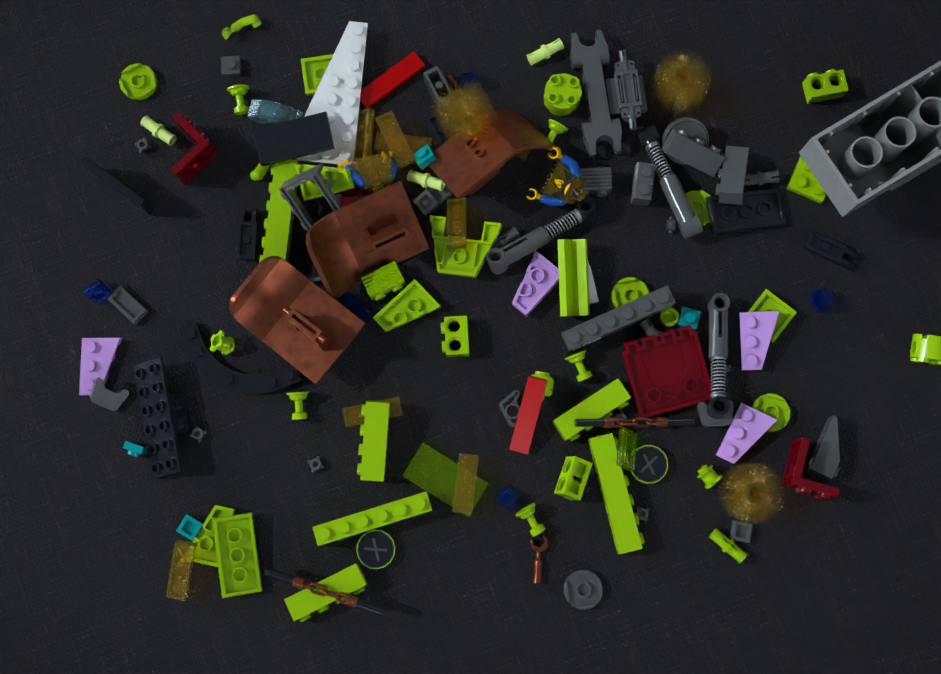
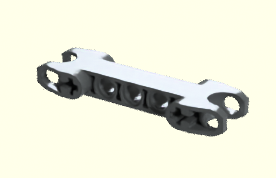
[570,30,622,158]

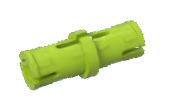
[708,528,748,564]

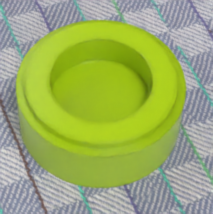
[659,308,679,327]

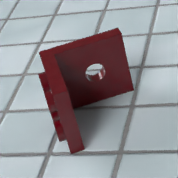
[171,113,217,185]
[781,437,840,501]

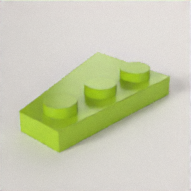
[294,163,355,201]
[373,279,441,332]
[182,505,236,567]

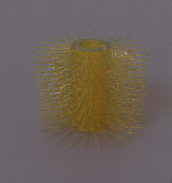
[651,49,713,116]
[430,78,499,146]
[717,463,785,522]

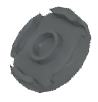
[563,570,603,610]

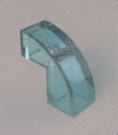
[247,99,303,124]

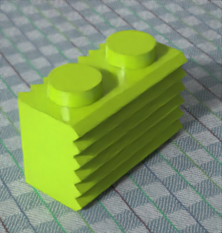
[361,261,405,301]

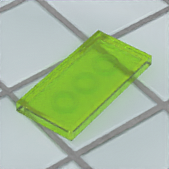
[402,443,489,517]

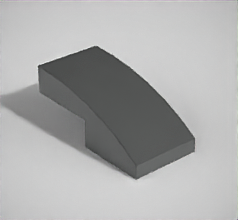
[413,185,453,216]

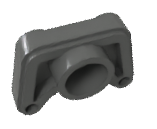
[90,377,129,411]
[499,390,520,428]
[697,400,734,427]

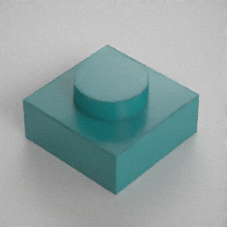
[412,144,437,170]
[677,307,701,331]
[123,441,148,458]
[176,514,204,541]

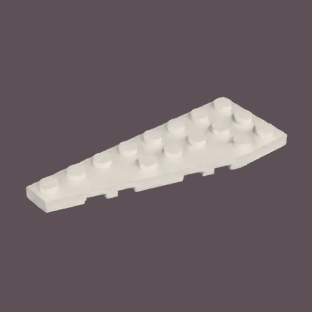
[297,21,368,168]

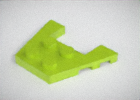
[430,215,503,278]

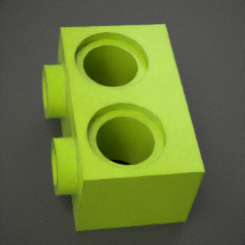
[802,69,849,104]
[441,316,469,358]
[554,456,593,501]

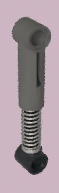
[635,124,703,239]
[486,197,598,274]
[706,293,730,419]

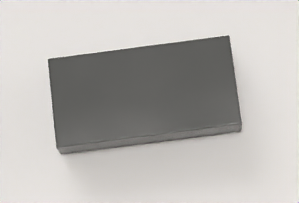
[107,285,149,325]

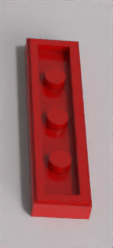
[360,52,425,110]
[509,375,547,454]

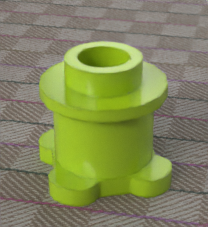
[210,330,235,355]
[697,464,723,489]

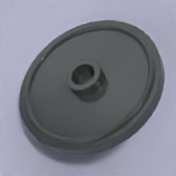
[662,117,709,165]

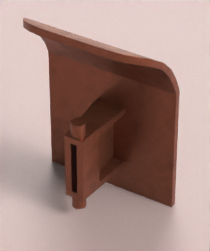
[429,110,554,200]
[306,181,429,298]
[229,256,366,385]

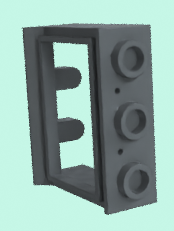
[279,163,343,231]

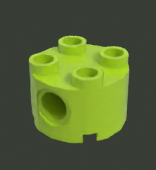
[543,73,582,116]
[910,334,941,366]

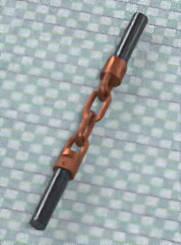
[574,417,695,428]
[265,567,387,617]

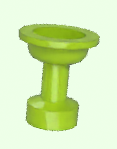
[227,84,249,115]
[547,119,568,151]
[565,350,592,382]
[286,391,310,420]
[515,503,546,537]

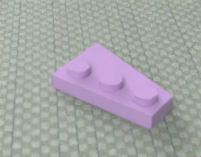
[512,250,559,317]
[739,311,779,370]
[79,338,122,396]
[716,403,777,464]

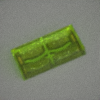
[616,427,637,471]

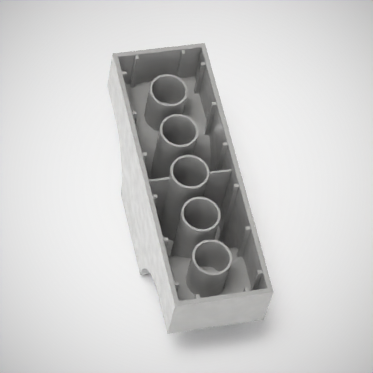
[799,61,941,217]

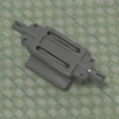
[605,49,647,131]

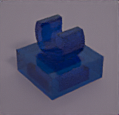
[458,72,478,92]
[83,278,112,304]
[809,287,836,313]
[494,485,521,511]

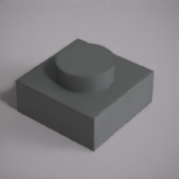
[221,56,241,77]

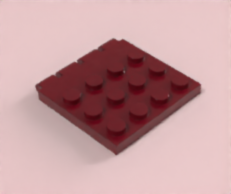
[621,325,712,417]

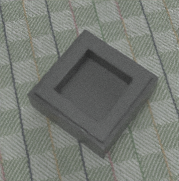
[729,520,753,543]

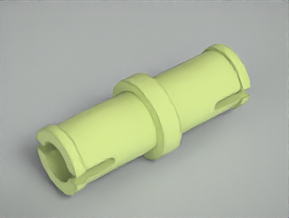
[526,38,564,66]
[140,115,177,146]
[407,170,445,191]

